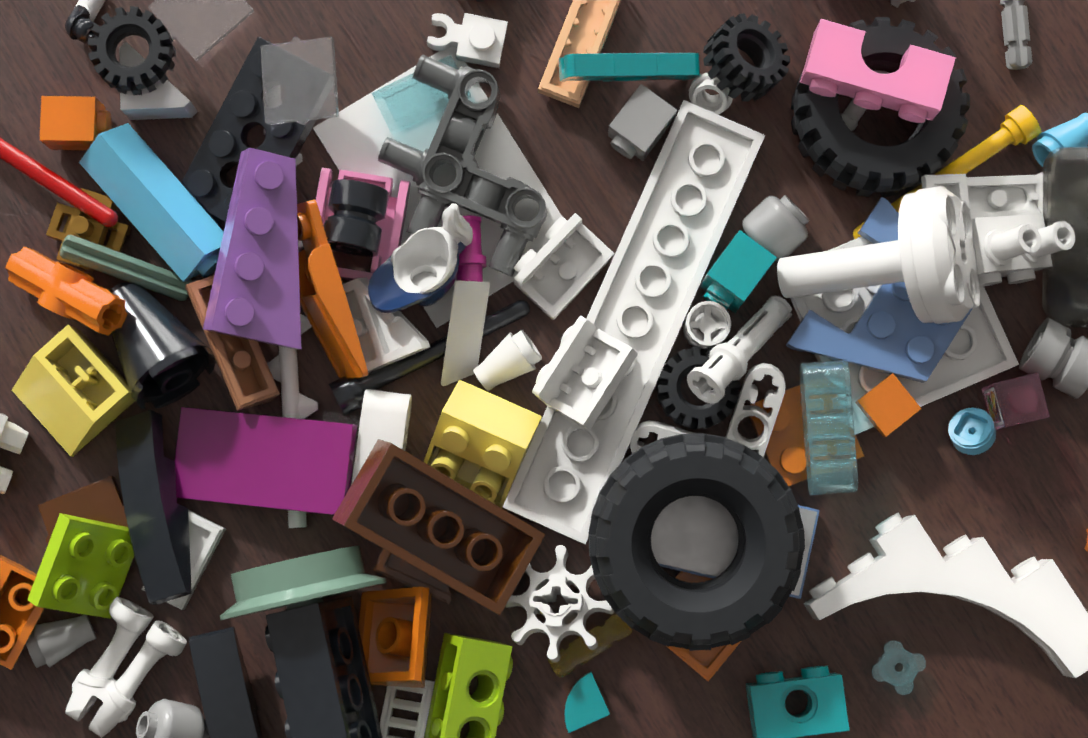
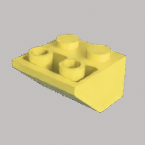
[12,324,135,457]
[424,380,542,508]

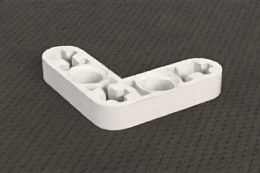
[630,363,786,457]

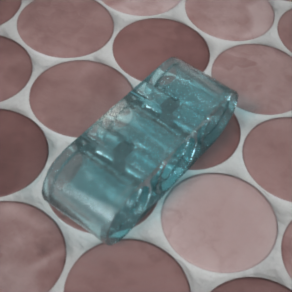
[799,360,858,495]

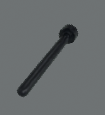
[329,300,530,416]

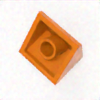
[359,587,432,688]

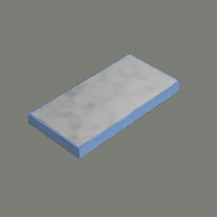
[651,496,820,599]

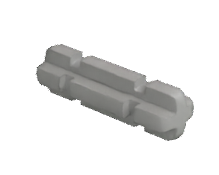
[1000,0,1032,70]

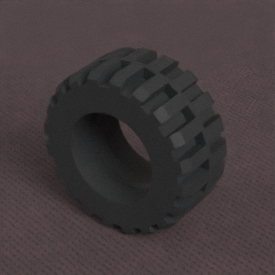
[791,17,970,197]

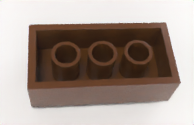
[332,439,546,615]

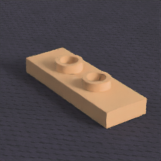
[538,0,622,108]

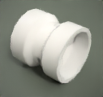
[683,301,731,349]

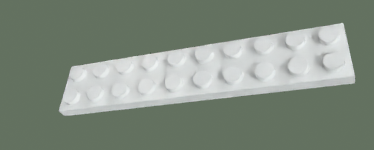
[502,100,765,544]

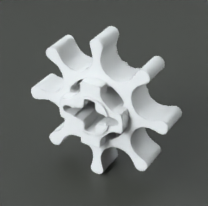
[505,545,614,663]

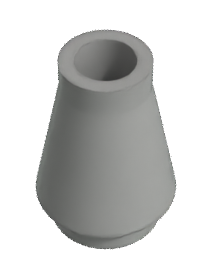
[26,615,96,668]

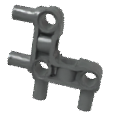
[378,55,547,277]

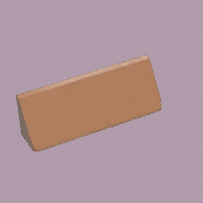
[185,275,280,410]

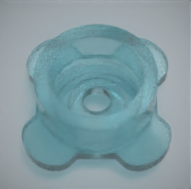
[872,640,926,695]

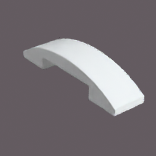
[921,169,1088,220]

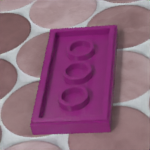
[175,407,358,515]

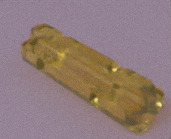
[548,614,632,678]

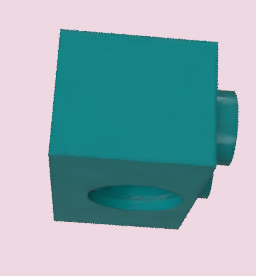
[700,230,777,313]
[746,665,850,738]

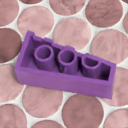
[203,148,301,349]

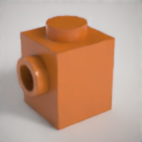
[40,96,112,150]

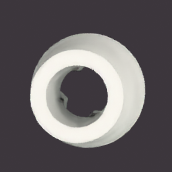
[473,330,542,391]

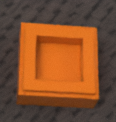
[855,373,922,438]

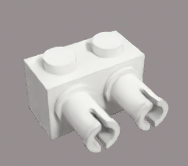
[972,213,1075,287]

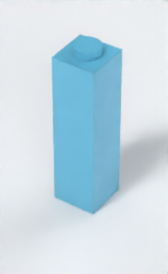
[79,123,224,282]

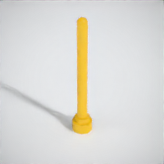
[853,105,1041,239]

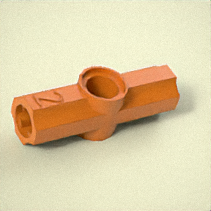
[5,246,128,336]

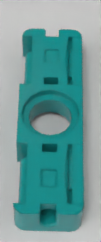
[559,53,700,82]

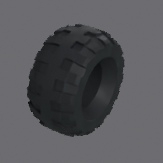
[589,433,805,651]

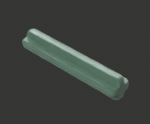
[60,235,192,301]

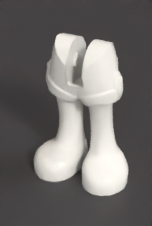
[65,597,187,738]

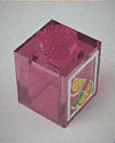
[982,373,1050,430]

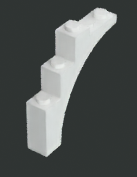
[804,513,1088,678]

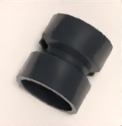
[323,179,390,257]

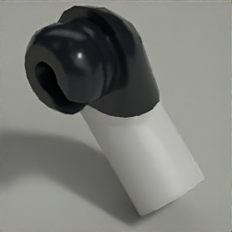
[65,0,105,43]

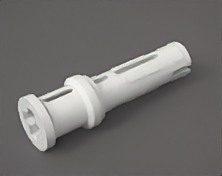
[687,296,792,404]

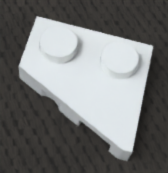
[343,277,430,373]

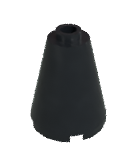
[109,282,216,409]

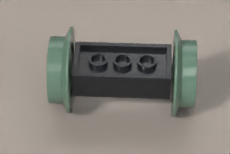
[220,546,387,738]

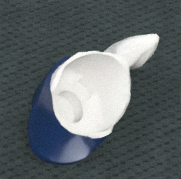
[368,204,473,313]

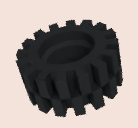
[88,6,176,95]
[703,13,790,102]
[657,346,740,430]

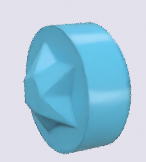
[948,407,996,455]

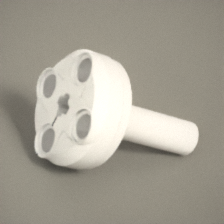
[777,186,980,324]

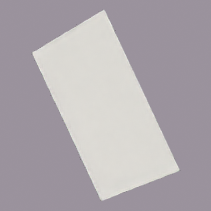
[313,46,562,328]

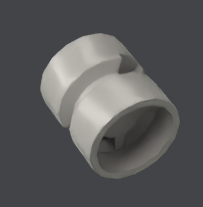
[1019,318,1088,399]

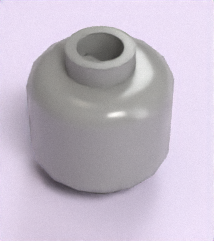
[742,195,810,262]
[136,699,209,738]

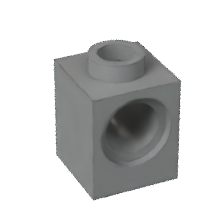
[608,84,677,161]

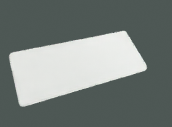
[441,280,490,386]

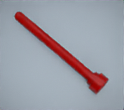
[0,138,118,227]

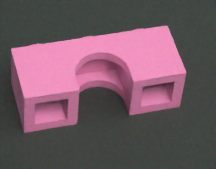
[800,19,956,123]

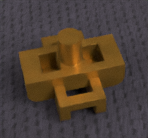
[46,188,131,272]

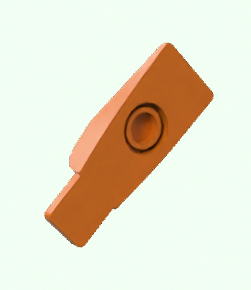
[297,199,368,378]

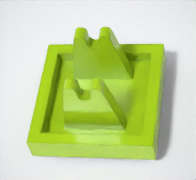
[27,513,134,619]

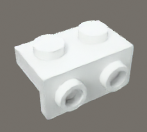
[514,213,615,320]
[532,316,638,431]

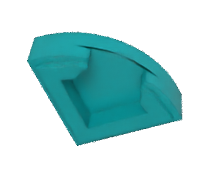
[564,672,610,733]

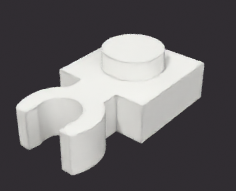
[427,13,508,68]

